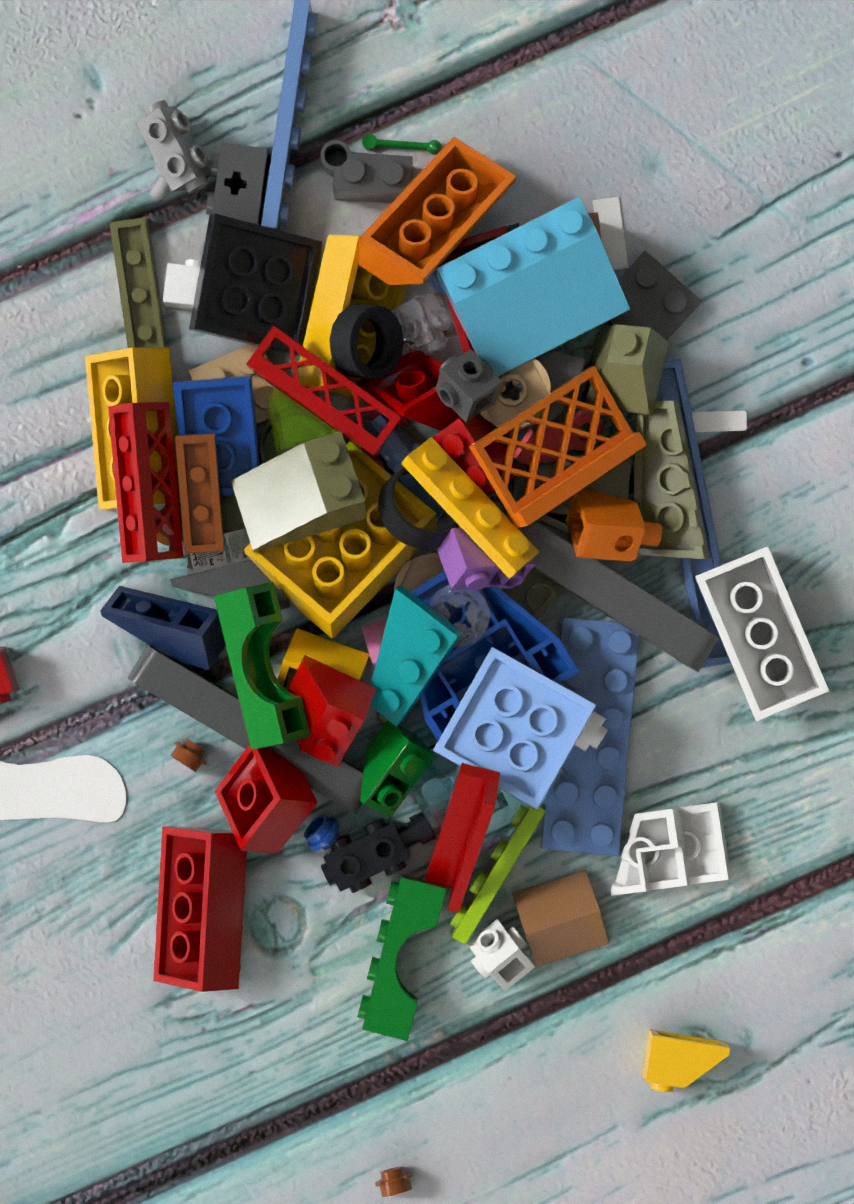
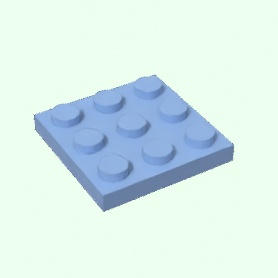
[433,647,596,810]

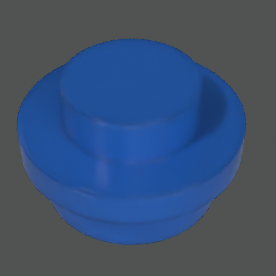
[304,814,340,851]

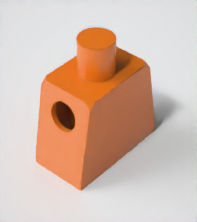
[566,488,662,562]

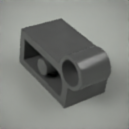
[320,140,413,203]

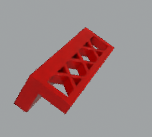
[246,326,402,460]
[108,402,183,563]
[425,763,500,913]

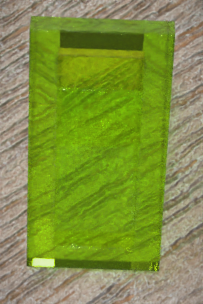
[267,388,337,454]

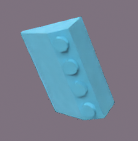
[437,197,630,377]

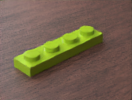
[449,804,546,945]

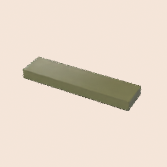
[109,217,168,348]

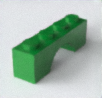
[214,582,311,750]
[357,874,446,1041]

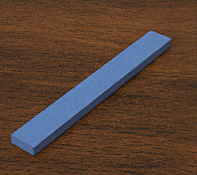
[656,359,731,668]

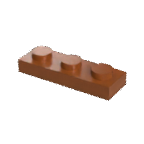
[175,433,225,554]

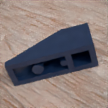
[100,586,226,670]

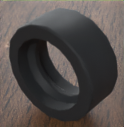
[329,304,404,380]

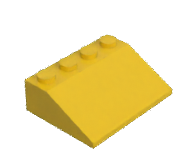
[244,442,437,639]

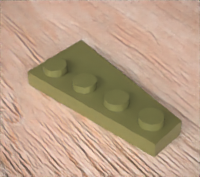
[633,401,710,559]

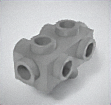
[136,100,211,201]

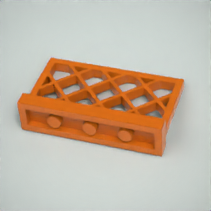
[469,366,647,528]

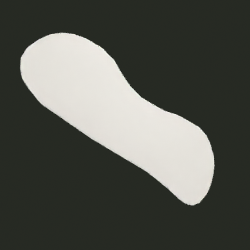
[0,755,126,823]

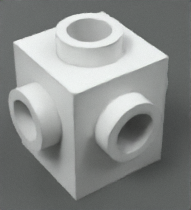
[467,919,535,991]

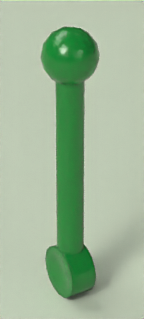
[362,134,442,155]

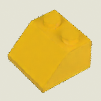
[278,628,369,690]

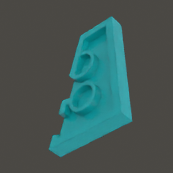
[370,585,463,727]

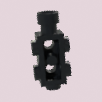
[321,811,437,893]

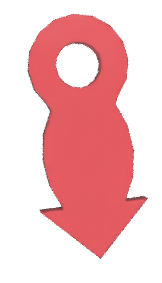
[514,410,604,471]

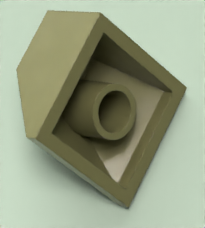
[581,324,669,416]

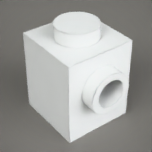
[163,259,201,310]

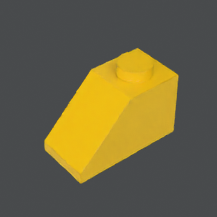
[642,1029,730,1092]

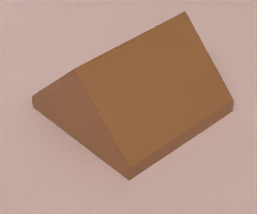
[512,870,609,968]

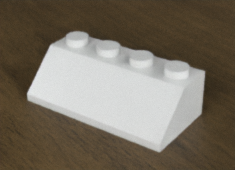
[695,546,829,721]

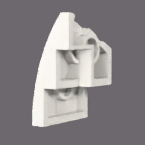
[611,802,731,896]

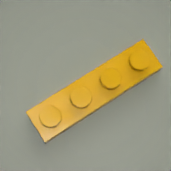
[401,437,540,579]

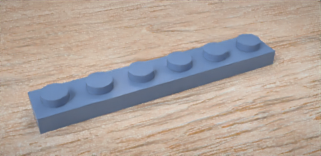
[261,0,318,230]

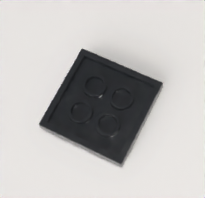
[189,213,322,356]

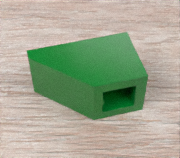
[360,720,436,818]

